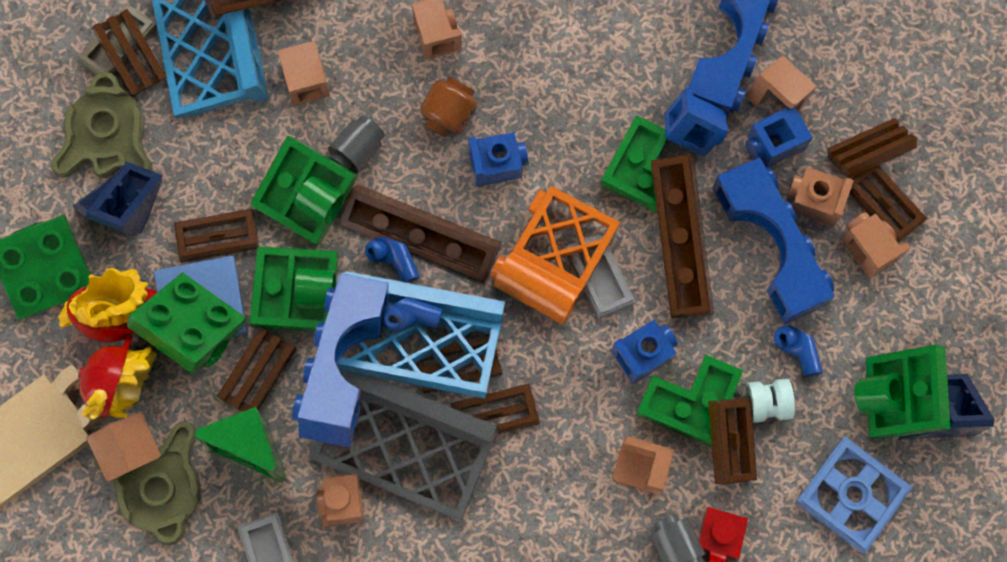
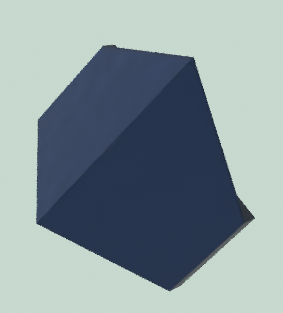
[73,161,162,233]
[898,374,995,440]

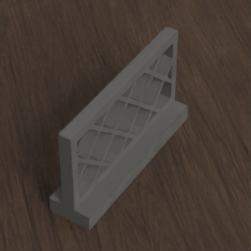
[308,371,500,520]

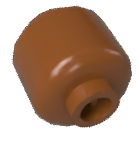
[420,77,477,137]

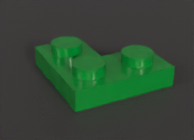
[600,115,668,213]
[636,354,744,447]

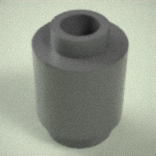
[328,115,385,174]
[650,513,705,562]

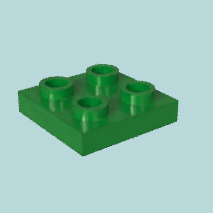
[249,135,358,245]
[0,214,91,320]
[249,246,339,332]
[127,272,246,374]
[854,344,951,439]

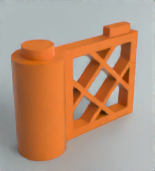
[489,186,621,325]

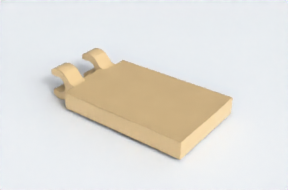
[0,365,104,509]

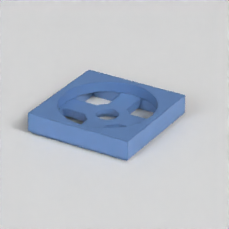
[795,436,913,554]

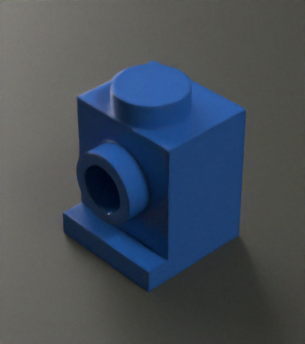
[664,87,728,157]
[746,107,813,168]
[468,132,529,187]
[611,320,678,385]

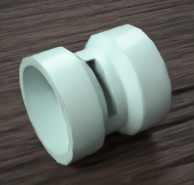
[745,379,795,423]

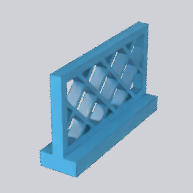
[152,0,269,119]
[337,271,505,398]

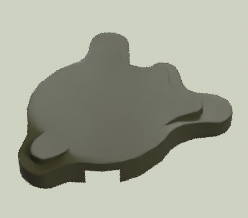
[51,72,153,178]
[94,421,201,545]

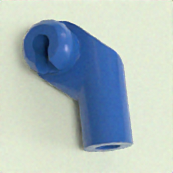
[365,237,420,283]
[382,298,443,332]
[773,325,823,378]

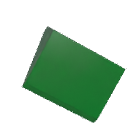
[194,407,286,483]

